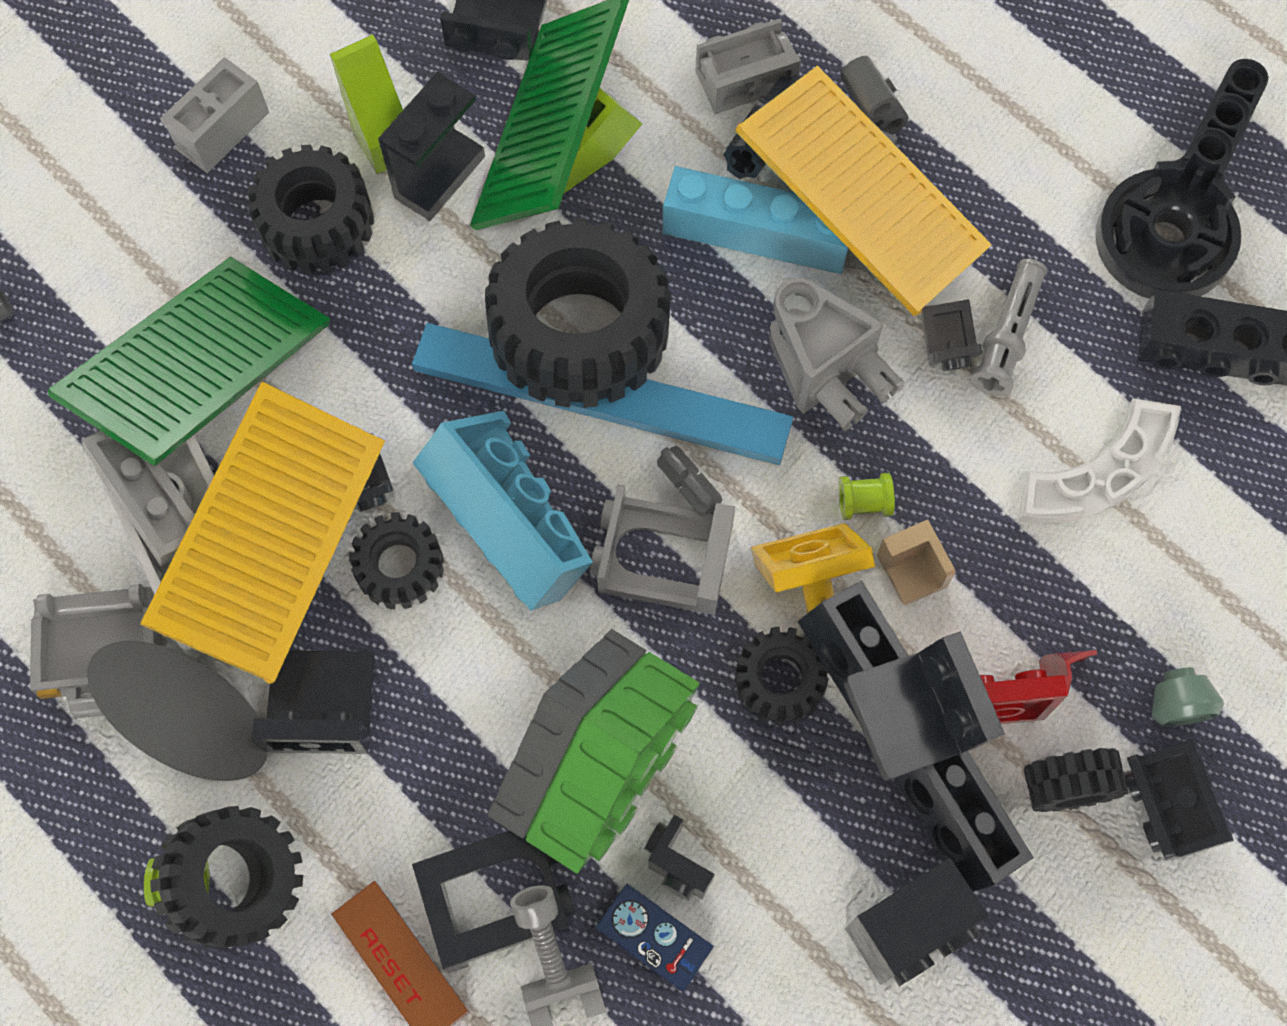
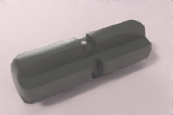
[657,446,723,516]

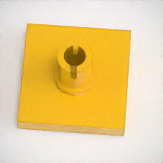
[751,523,875,614]

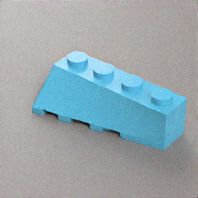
[663,166,848,274]
[413,411,593,611]

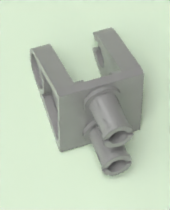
[769,278,905,431]

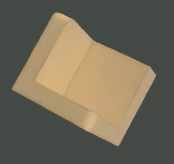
[877,520,956,605]

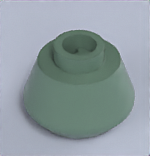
[1151,667,1224,727]

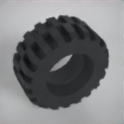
[485,219,670,408]

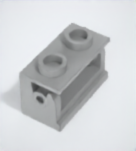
[695,18,801,114]
[160,57,269,173]

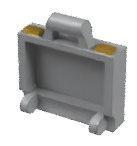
[30,584,162,719]

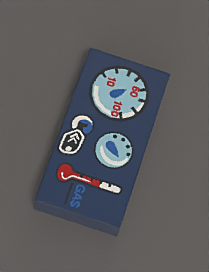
[595,883,714,993]

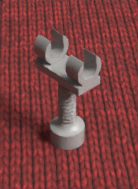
[510,885,607,1026]

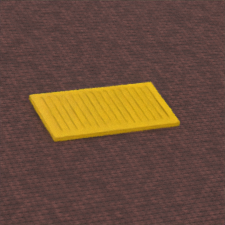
[735,65,992,316]
[140,381,385,684]

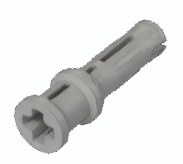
[970,259,1047,396]

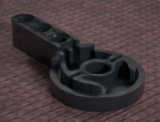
[1095,59,1269,299]

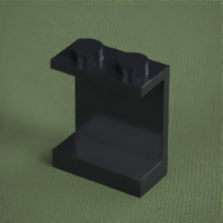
[440,0,548,61]
[378,72,485,221]

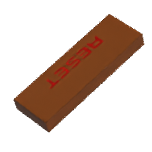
[331,881,470,1026]

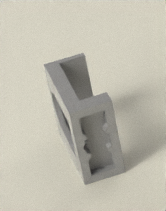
[590,484,735,615]

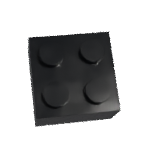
[845,858,988,987]

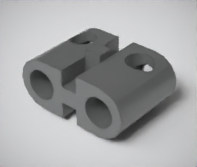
[840,56,909,134]

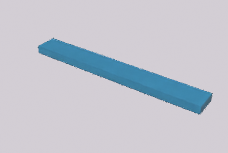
[412,323,793,466]

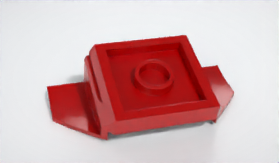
[980,649,1097,724]

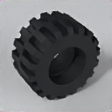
[248,144,374,275]
[150,806,304,948]

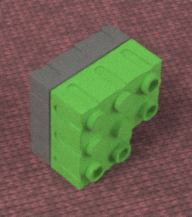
[487,629,700,874]

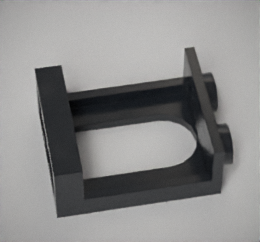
[412,830,576,973]

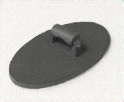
[87,641,268,781]

